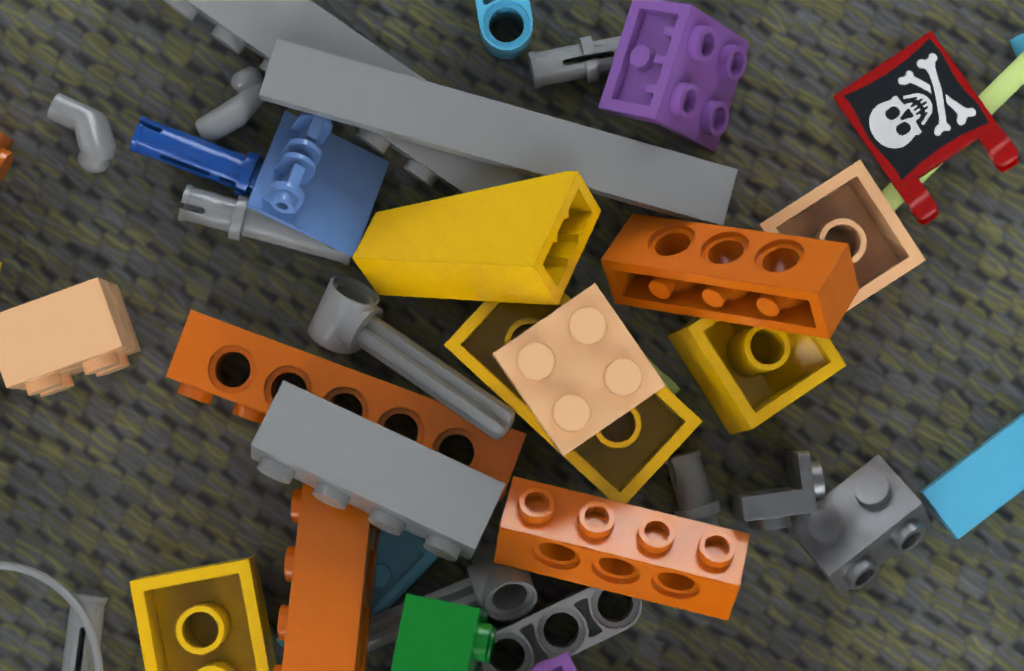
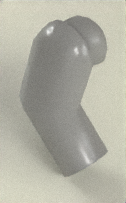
[195,66,265,143]
[47,93,117,173]

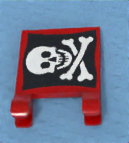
[833,31,1019,225]

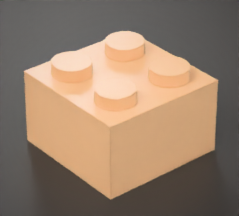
[753,160,926,312]
[0,277,141,397]
[493,283,666,456]

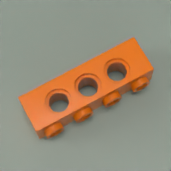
[600,213,859,339]
[493,476,750,621]

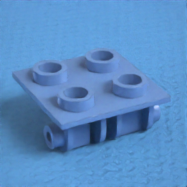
[246,110,390,257]

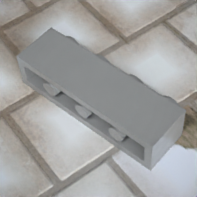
[251,380,506,562]

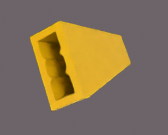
[352,171,601,305]

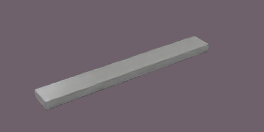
[259,38,738,226]

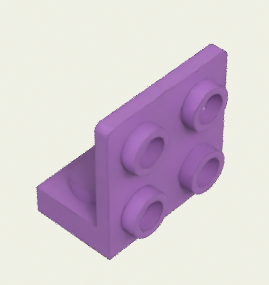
[598,0,749,152]

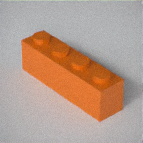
[273,482,380,671]

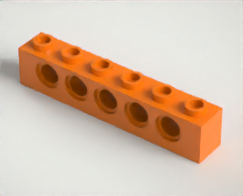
[165,310,527,501]

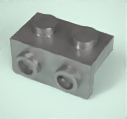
[730,450,825,531]
[787,454,931,596]

